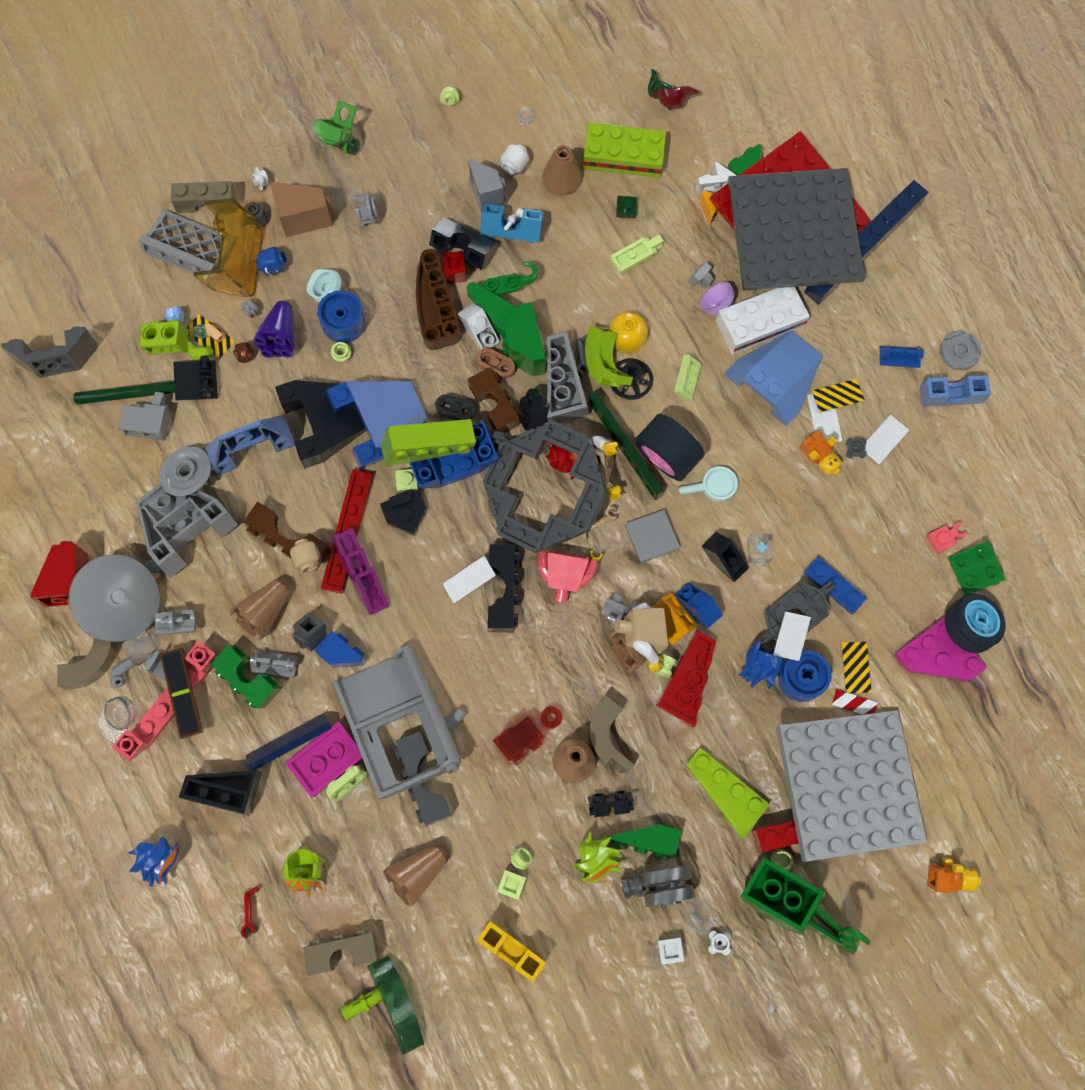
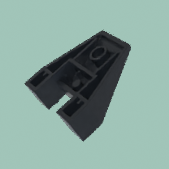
[275,380,366,469]

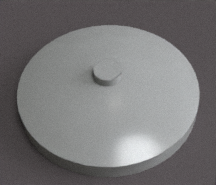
[68,555,160,642]

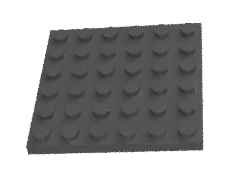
[727,168,865,291]

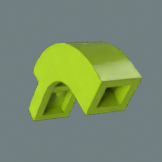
[585,326,633,387]

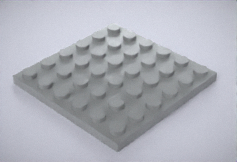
[776,711,927,862]

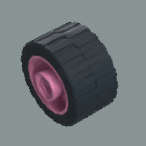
[635,414,705,481]

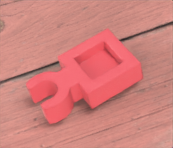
[926,522,968,554]

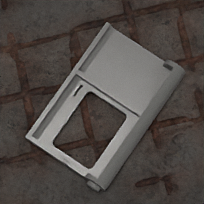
[333,645,462,799]

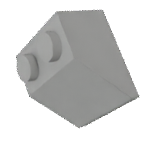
[468,159,506,214]

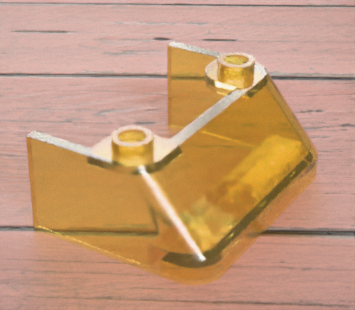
[193,198,263,297]

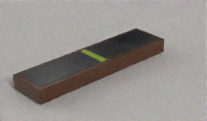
[160,648,203,739]

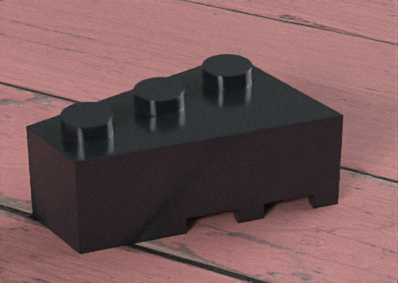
[179,770,262,816]

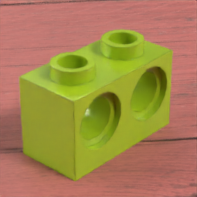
[139,320,189,355]

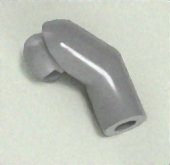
[443,708,466,730]

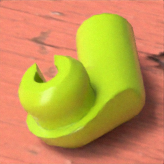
[186,341,213,361]

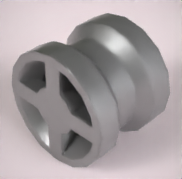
[621,874,643,899]

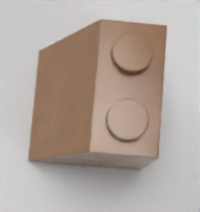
[270,182,334,237]

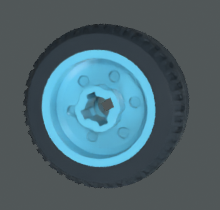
[944,594,1006,653]

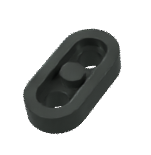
[435,395,476,421]

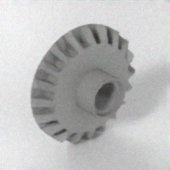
[159,447,213,498]

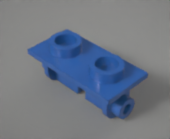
[880,346,924,368]

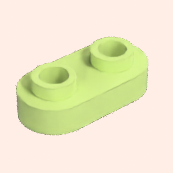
[326,765,367,802]

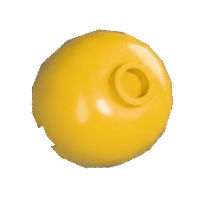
[608,312,648,354]

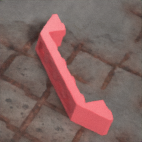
[112,641,216,761]

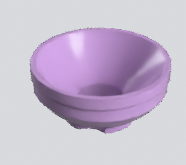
[700,282,735,315]

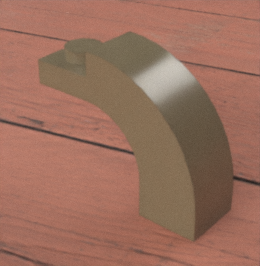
[57,638,117,690]
[589,695,634,774]

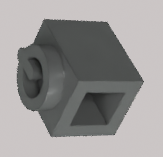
[292,612,327,651]

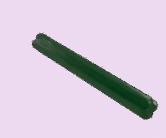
[73,381,175,405]

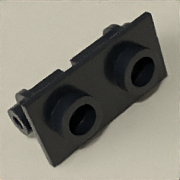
[587,790,634,818]

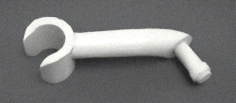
[504,208,524,231]

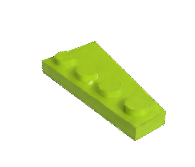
[686,748,770,840]

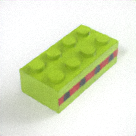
[583,122,666,178]

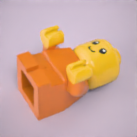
[799,430,842,476]
[927,858,981,893]

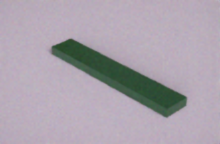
[588,390,664,501]

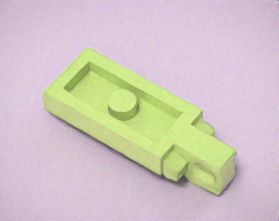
[609,235,664,275]

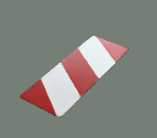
[832,689,878,715]

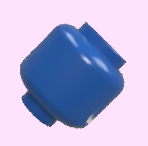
[256,246,288,276]

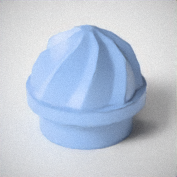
[164,306,185,323]

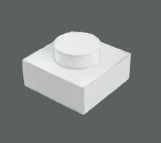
[657,937,684,965]

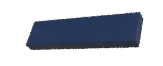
[246,713,331,770]

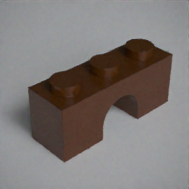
[467,368,521,433]

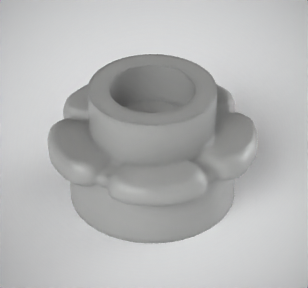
[240,299,260,318]

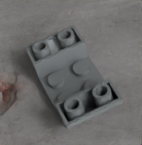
[1,326,98,378]

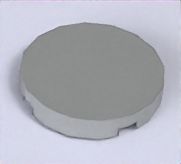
[939,331,982,371]

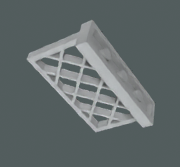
[139,210,236,282]

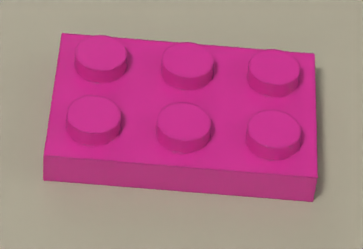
[285,721,363,799]

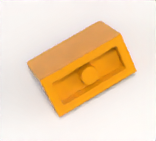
[651,593,699,645]

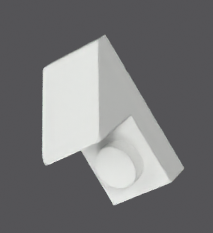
[696,162,736,194]

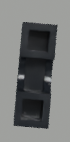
[429,218,496,270]

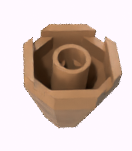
[608,630,647,674]

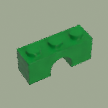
[211,645,282,709]

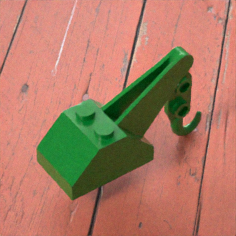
[467,262,546,377]
[741,857,870,955]

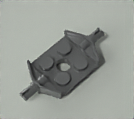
[757,581,836,646]

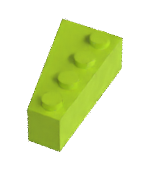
[381,419,476,467]

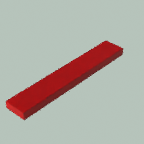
[321,469,373,594]

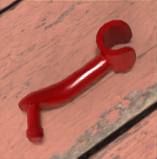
[240,886,259,938]

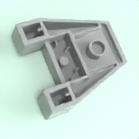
[136,483,238,578]

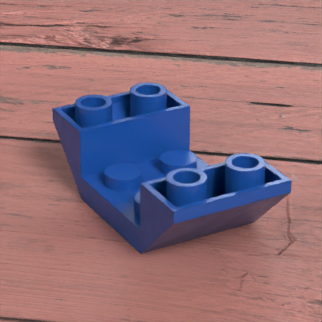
[410,421,498,489]

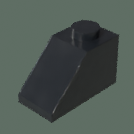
[701,532,749,582]

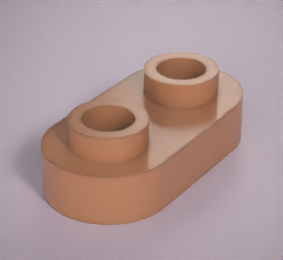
[476,348,515,379]

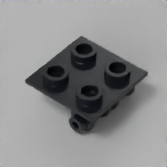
[173,355,218,401]

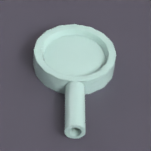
[679,466,738,502]

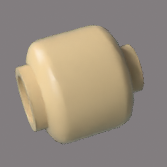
[290,539,321,573]

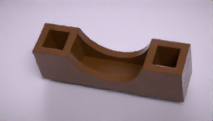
[243,501,331,570]

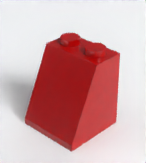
[30,541,88,608]

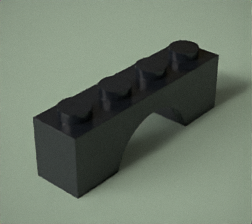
[488,544,519,633]

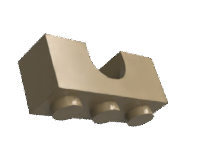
[171,181,236,213]
[303,929,379,976]

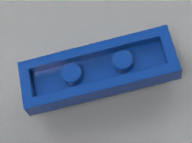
[803,556,867,615]

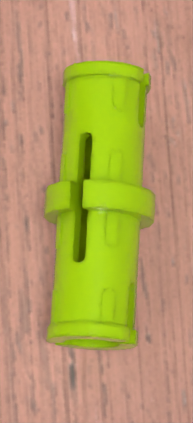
[341,985,389,1021]

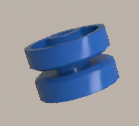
[317,291,365,343]
[778,651,832,703]

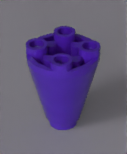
[253,301,295,358]

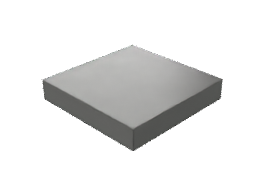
[625,510,680,564]

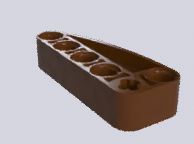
[416,249,461,350]

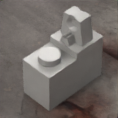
[118,392,170,441]

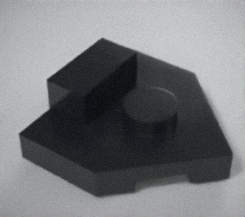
[519,388,549,431]
[380,490,427,536]

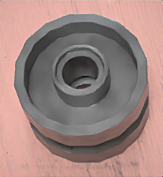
[640,865,695,907]

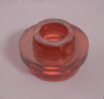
[541,706,562,729]

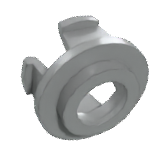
[353,191,379,226]

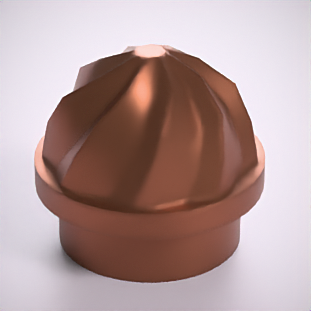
[233,342,254,363]

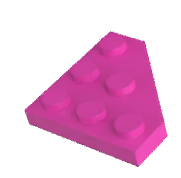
[894,617,987,682]

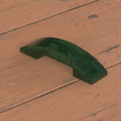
[367,956,424,1055]

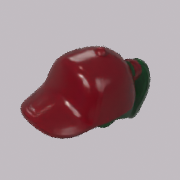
[648,69,699,110]

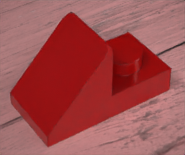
[442,251,466,284]

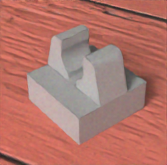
[687,262,714,288]

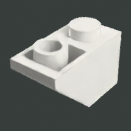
[457,303,500,350]

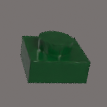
[616,196,637,219]

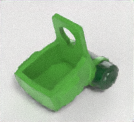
[313,101,360,155]

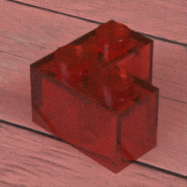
[492,716,544,766]

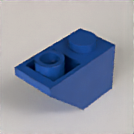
[674,582,723,629]
[314,631,366,668]

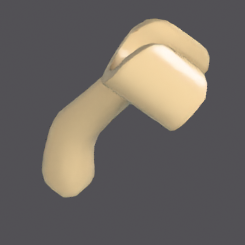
[581,507,617,541]

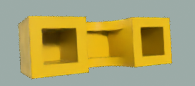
[476,921,546,983]

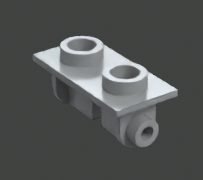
[250,651,298,678]

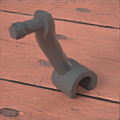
[576,335,589,377]

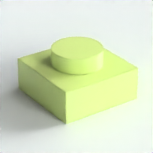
[395,469,418,493]
[497,870,526,900]

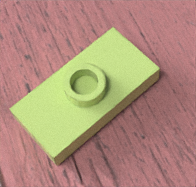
[674,355,701,401]

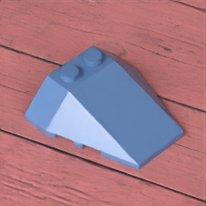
[724,331,823,426]

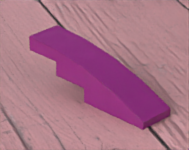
[331,528,390,615]

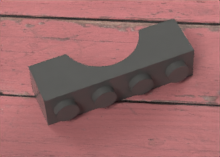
[394,731,452,827]

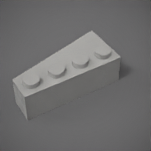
[547,331,589,423]

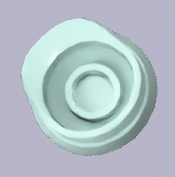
[307,269,342,303]

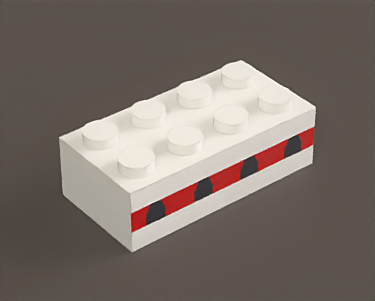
[716,287,810,355]

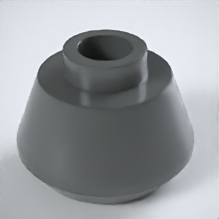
[241,202,269,229]

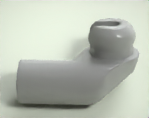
[110,656,135,688]

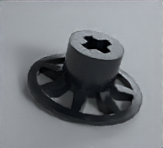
[610,358,653,400]

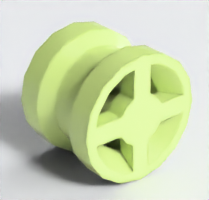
[653,654,677,678]

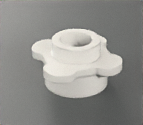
[252,167,269,191]
[708,931,731,955]

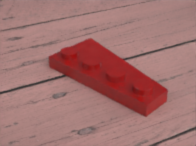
[656,630,716,728]

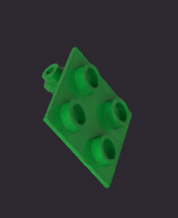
[948,541,1006,595]

